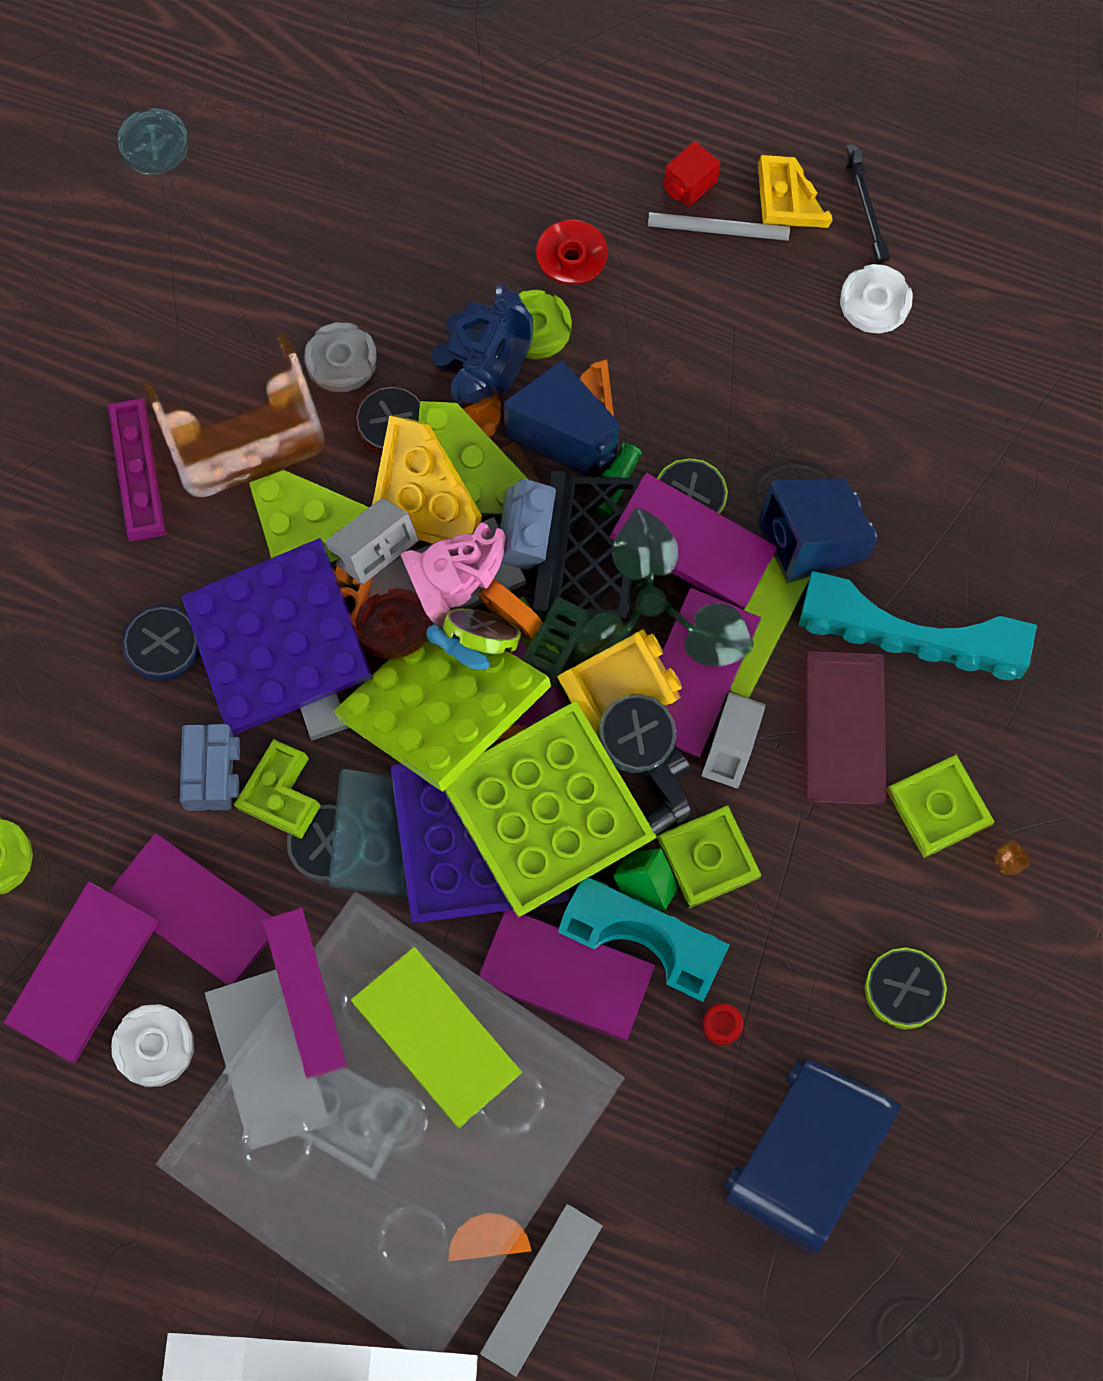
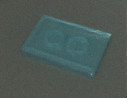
[328,769,408,898]

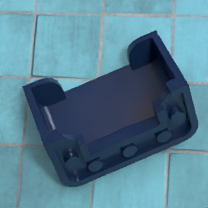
[723,1057,901,1255]

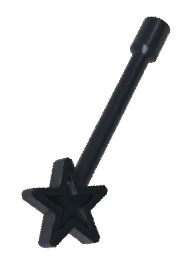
[846,144,891,263]

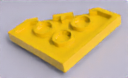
[372,416,482,544]

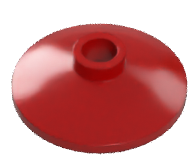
[536,220,608,285]

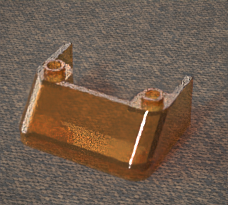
[144,333,325,497]

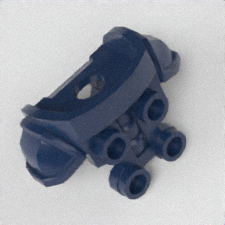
[431,283,533,404]

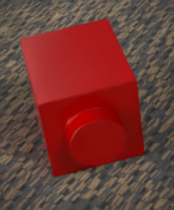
[664,141,721,207]

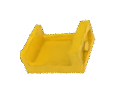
[557,629,682,742]

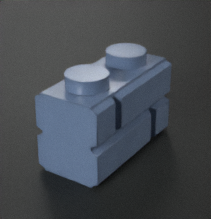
[500,479,556,570]
[180,724,240,811]

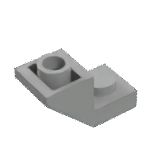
[701,692,766,789]

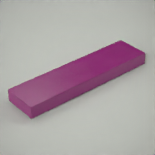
[108,398,167,542]
[263,908,348,1080]

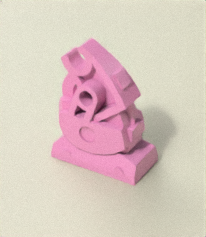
[400,523,507,628]

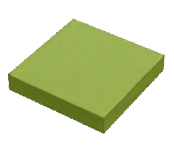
[886,755,994,858]
[656,805,761,909]

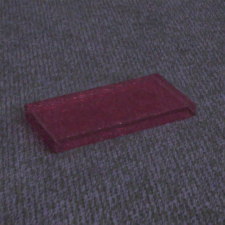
[806,651,886,805]

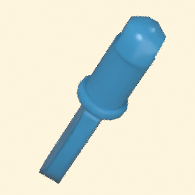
[426,625,490,669]

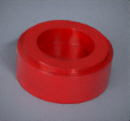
[702,1003,744,1046]

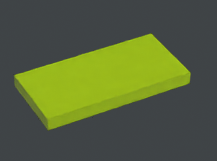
[715,555,810,698]
[351,946,522,1129]

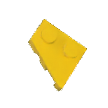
[757,155,832,228]

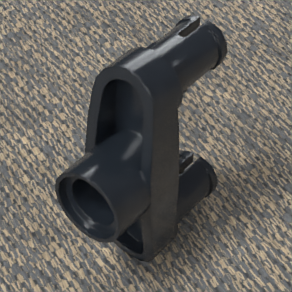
[605,744,691,835]

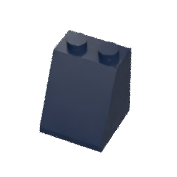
[504,360,620,477]
[758,479,877,583]

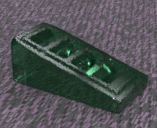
[523,596,592,686]

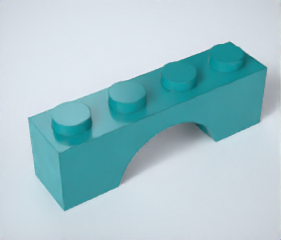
[558,877,730,1002]

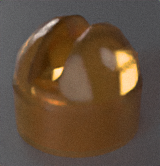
[994,840,1030,875]

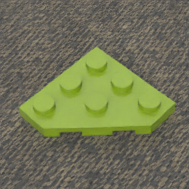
[419,401,527,517]
[249,470,370,567]

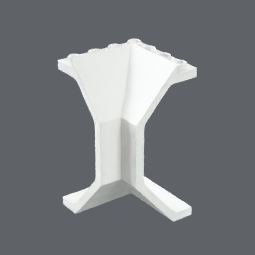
[162,1333,478,1381]

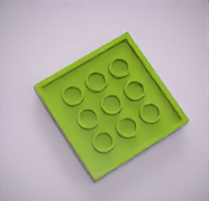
[334,621,551,792]
[444,701,657,918]

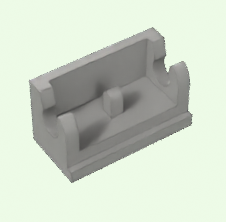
[325,498,419,585]

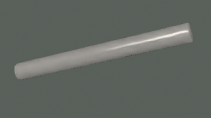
[648,212,790,241]

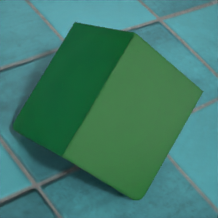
[613,848,678,911]

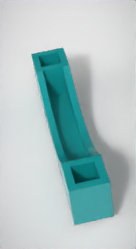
[798,571,1037,680]

